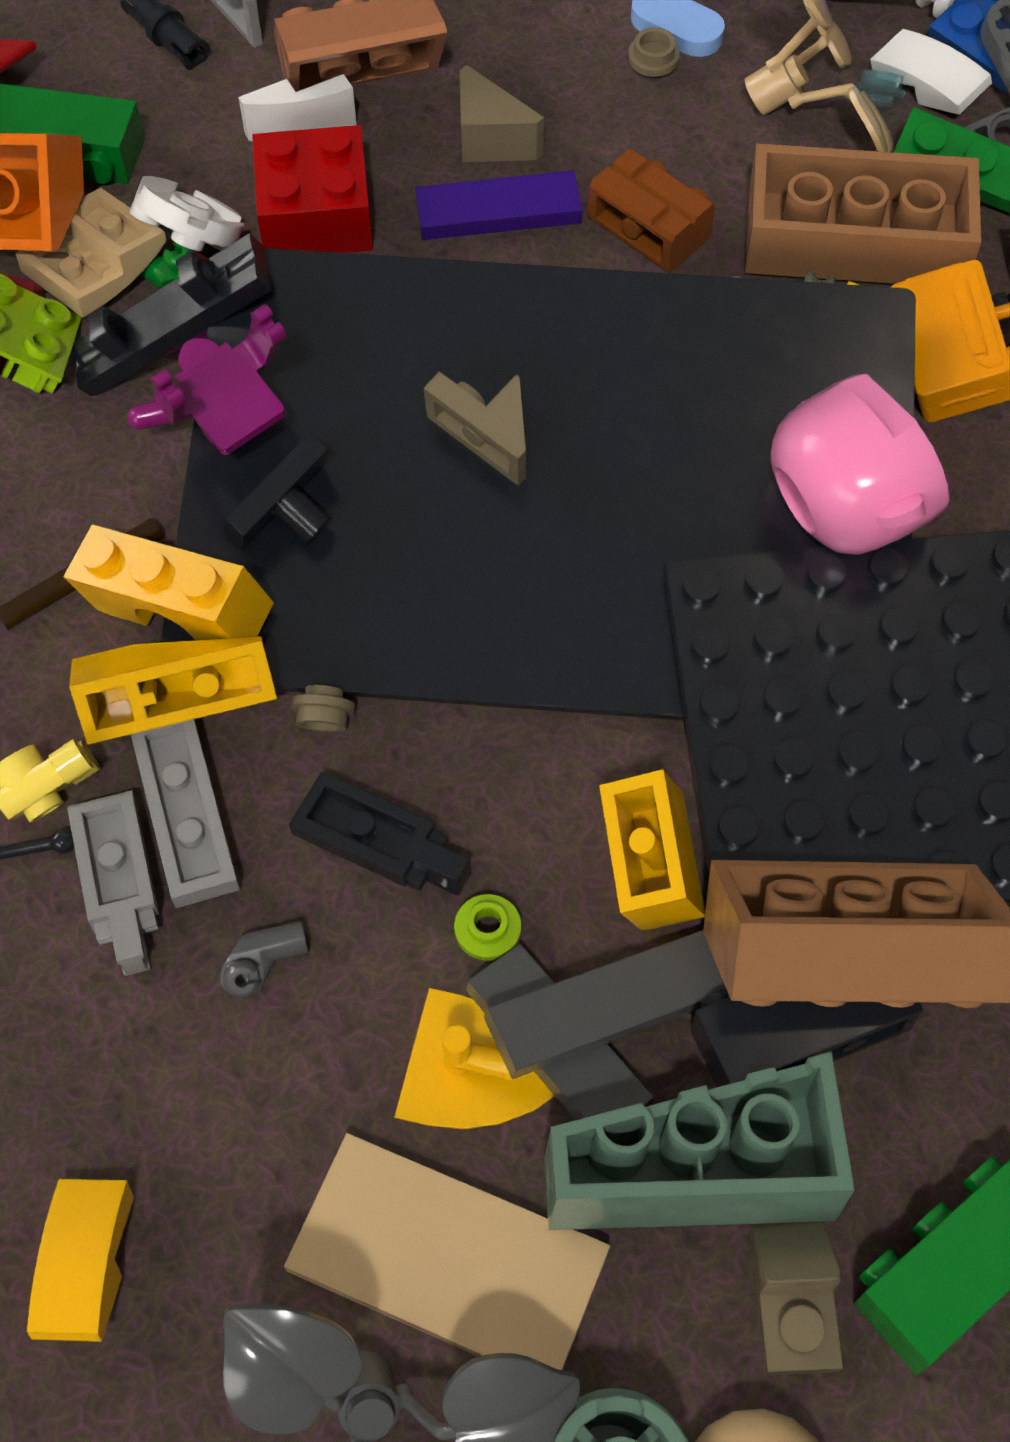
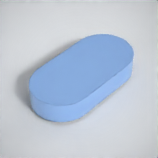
[631,0,725,57]

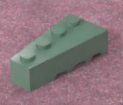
[544,1051,855,1230]

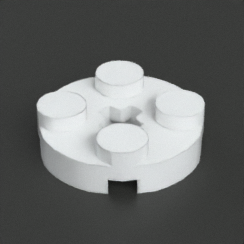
[129,176,244,251]

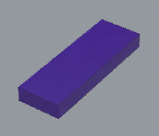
[415,170,582,240]

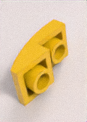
[27,1179,134,1342]

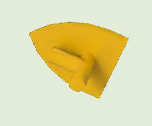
[394,988,555,1130]

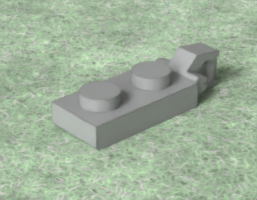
[67,790,159,977]

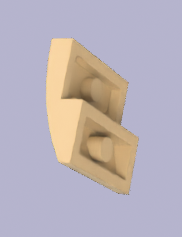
[15,187,167,318]

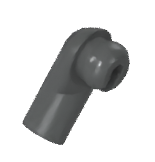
[220,921,308,998]

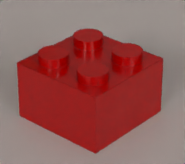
[252,125,373,253]

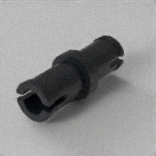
[120,0,210,70]

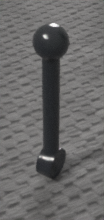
[0,829,74,860]

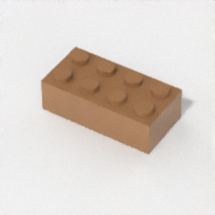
[745,143,981,284]
[703,860,1010,1008]

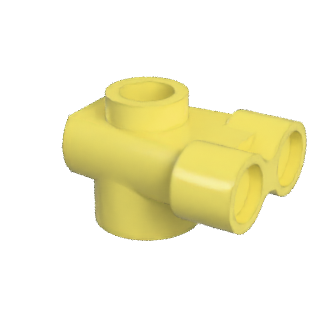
[0,738,101,823]

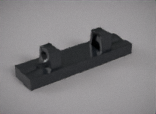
[73,233,272,396]

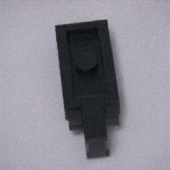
[289,772,471,896]

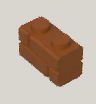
[587,148,715,273]

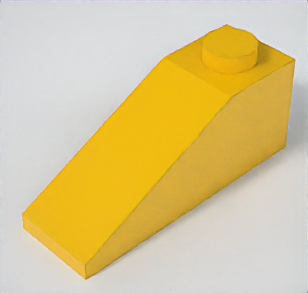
[69,636,277,745]

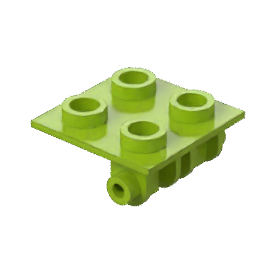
[0,274,82,394]

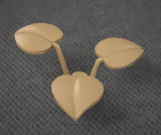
[745,0,895,152]

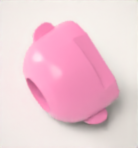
[771,374,950,555]

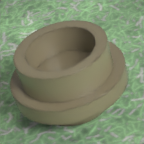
[628,28,680,77]
[291,685,355,732]

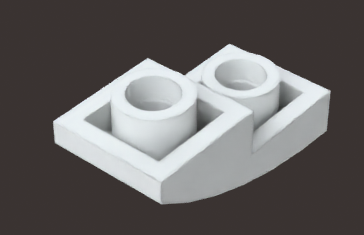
[870,29,992,115]
[238,74,357,141]

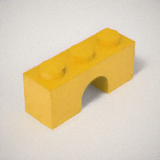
[64,524,274,640]

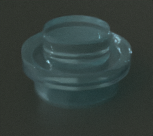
[854,69,906,108]

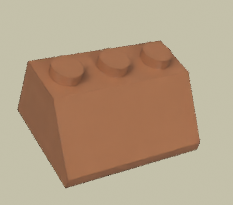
[274,0,447,92]

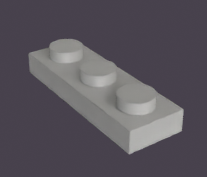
[131,719,240,909]

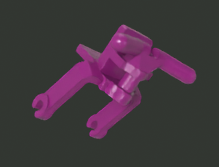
[127,304,286,455]

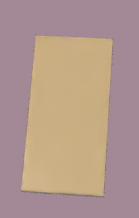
[284,1133,610,1370]

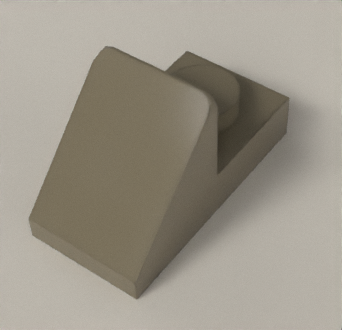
[424,371,526,486]
[749,1222,843,1376]

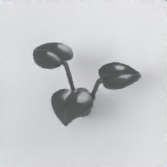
[223,1304,580,1442]

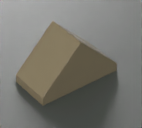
[459,65,544,162]

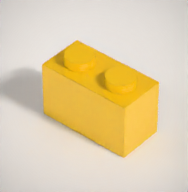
[599,769,705,931]

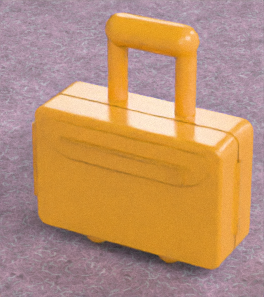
[892,260,1010,422]

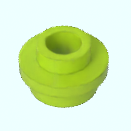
[454,894,521,961]

